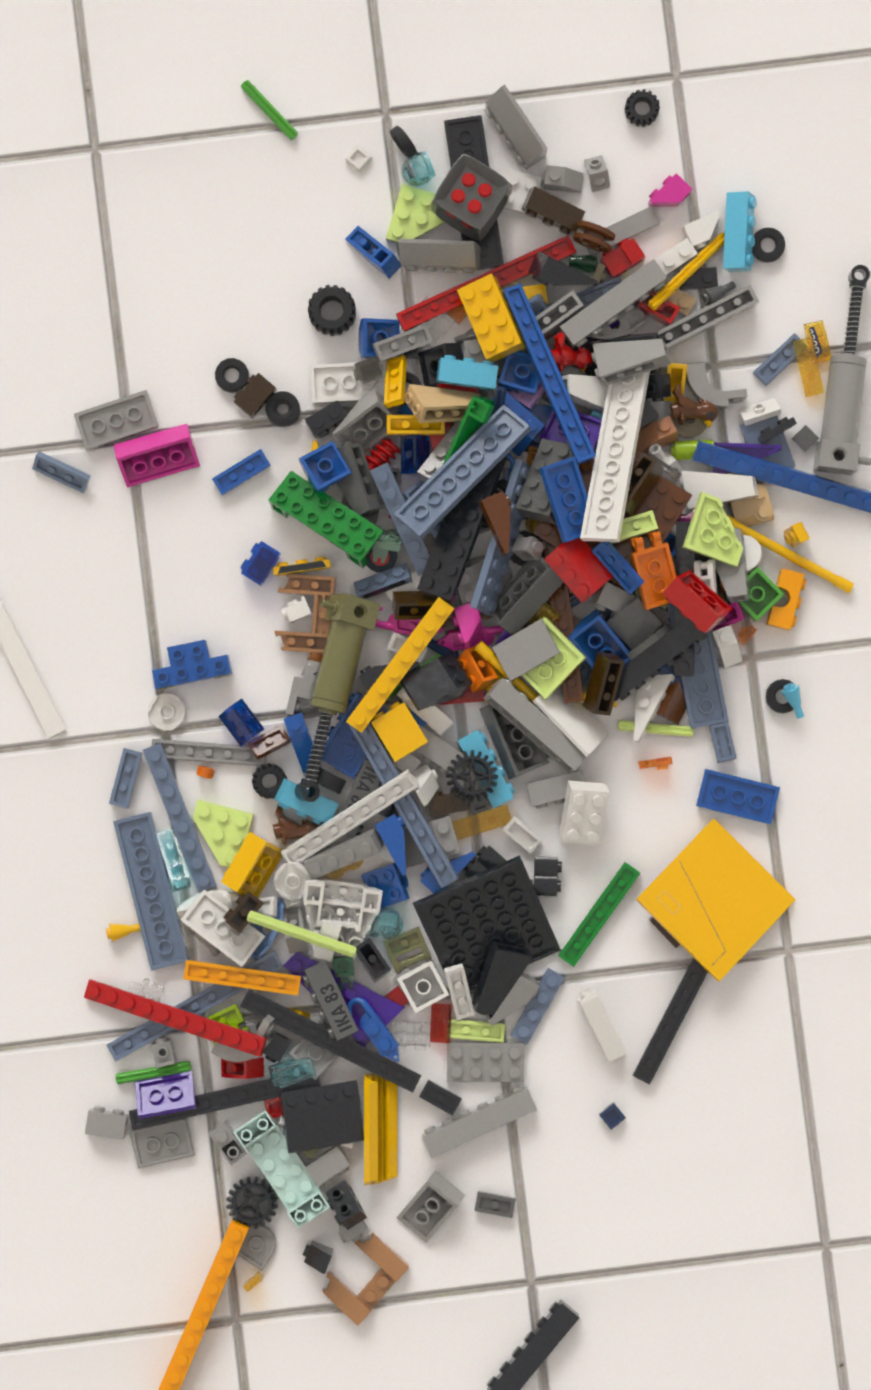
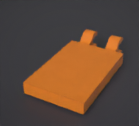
[630,531,677,610]

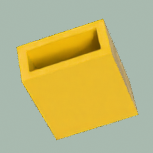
[371,701,428,762]

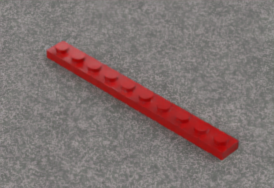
[396,235,576,332]
[83,979,267,1057]

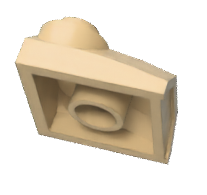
[730,483,774,527]

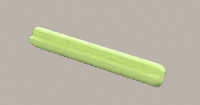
[618,720,694,737]

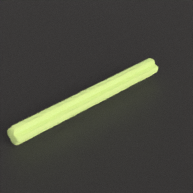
[247,910,356,957]

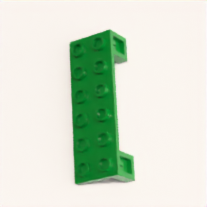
[443,396,494,464]
[268,471,383,568]

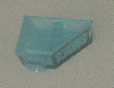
[268,1057,316,1088]

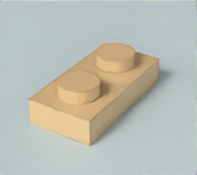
[656,281,697,317]

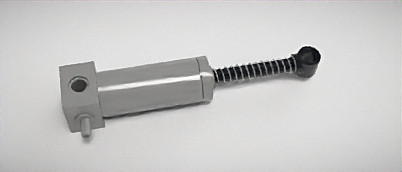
[813,265,871,476]

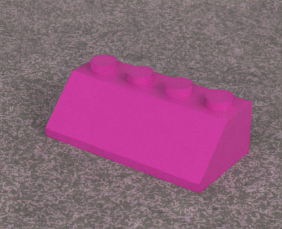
[114,423,200,488]

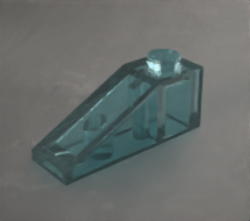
[156,828,191,892]

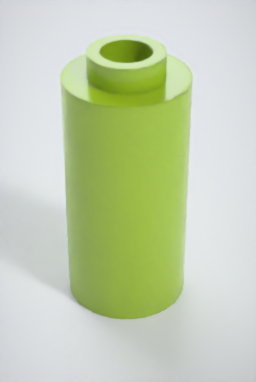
[670,439,714,460]

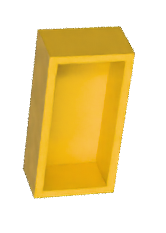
[457,273,526,362]

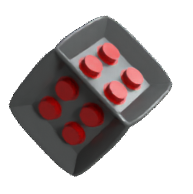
[431,154,512,242]

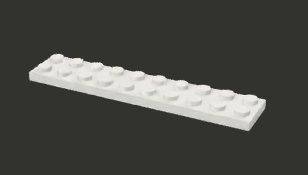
[580,371,650,542]

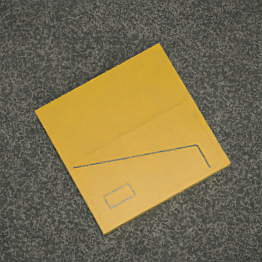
[635,818,796,982]

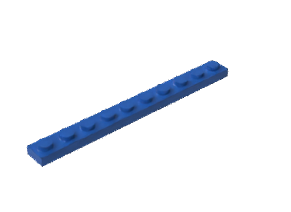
[502,283,596,464]
[692,441,871,513]

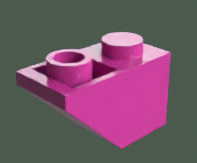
[648,173,692,207]
[452,603,483,649]

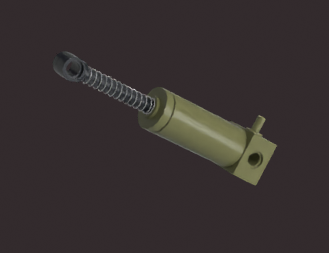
[295,594,380,802]

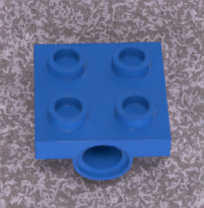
[361,863,410,909]

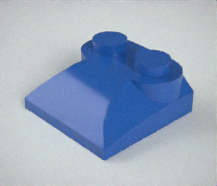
[359,318,400,359]
[498,351,540,395]
[299,441,351,493]

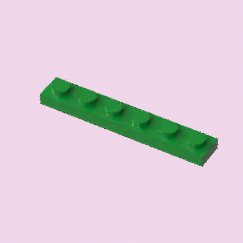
[558,862,640,967]

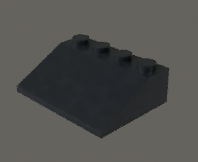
[278,1080,364,1154]

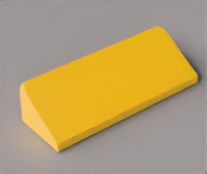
[387,415,445,436]

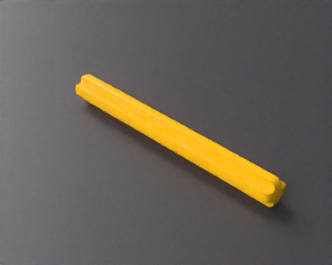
[648,233,725,310]

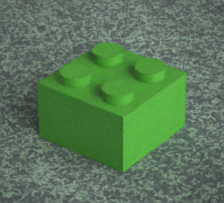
[738,567,784,622]

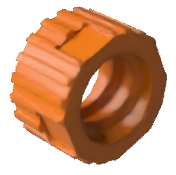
[196,765,215,779]

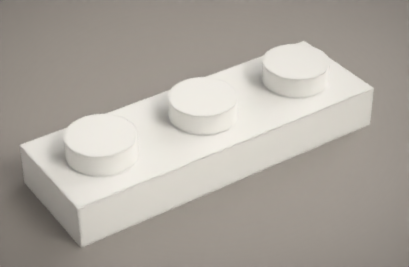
[444,963,475,1020]

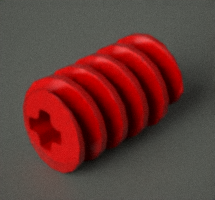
[365,436,401,470]

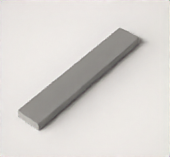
[152,739,267,766]

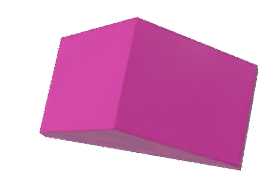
[713,602,744,631]

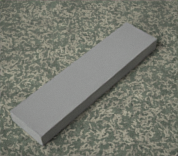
[587,206,660,256]

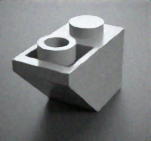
[209,1120,247,1165]

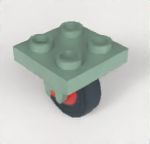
[366,526,402,573]

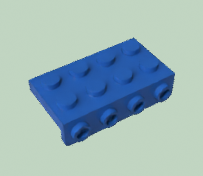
[322,691,389,779]

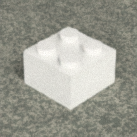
[397,959,449,1013]

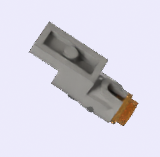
[286,653,323,715]

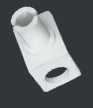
[649,444,683,482]

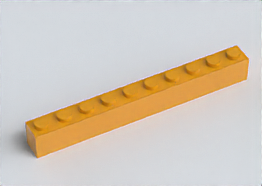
[158,1217,250,1390]

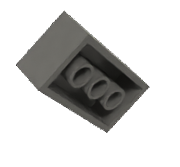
[515,439,580,525]

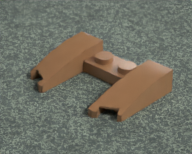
[275,574,336,654]
[322,1233,409,1326]

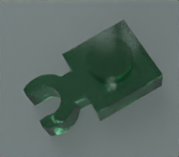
[333,956,355,990]

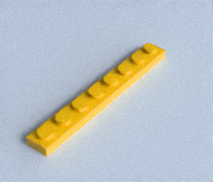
[346,597,454,733]

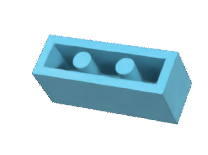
[436,355,498,391]
[275,778,339,825]

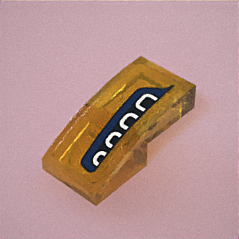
[803,320,831,364]

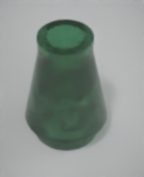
[569,254,598,273]

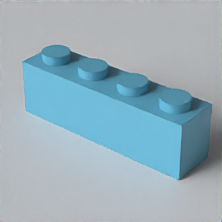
[723,191,757,272]
[457,730,515,808]

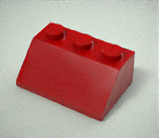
[544,537,613,603]
[663,570,732,633]

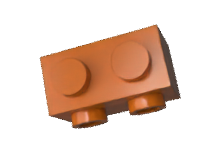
[457,647,498,693]

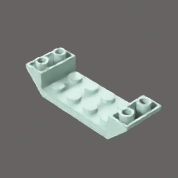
[233,1110,330,1229]

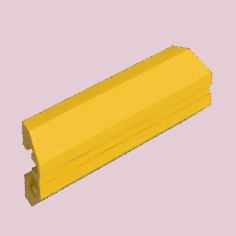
[364,1073,397,1186]

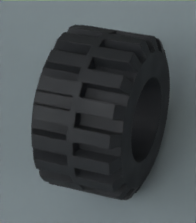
[308,285,356,336]

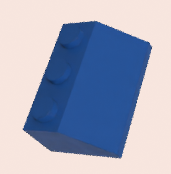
[491,392,545,457]
[568,608,631,668]

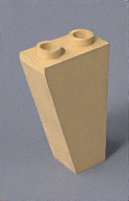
[405,384,481,423]

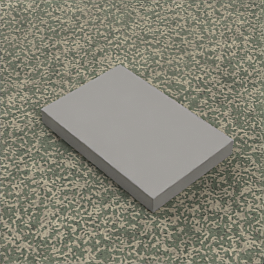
[492,619,561,681]
[288,1019,355,1080]
[130,1118,195,1168]

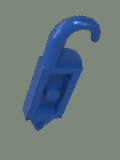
[347,997,400,1062]

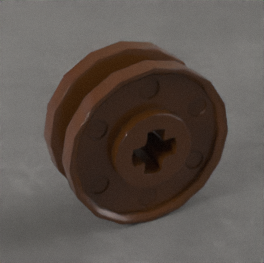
[572,221,616,253]

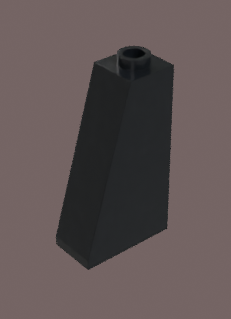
[472,941,532,1015]

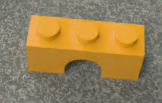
[766,568,806,631]

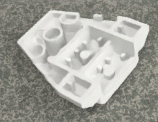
[303,878,383,963]

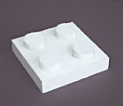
[503,169,543,214]

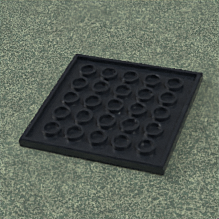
[413,855,561,991]

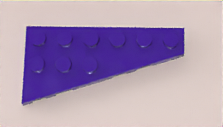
[283,952,405,1047]

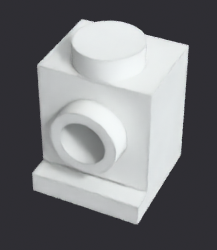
[281,596,312,623]

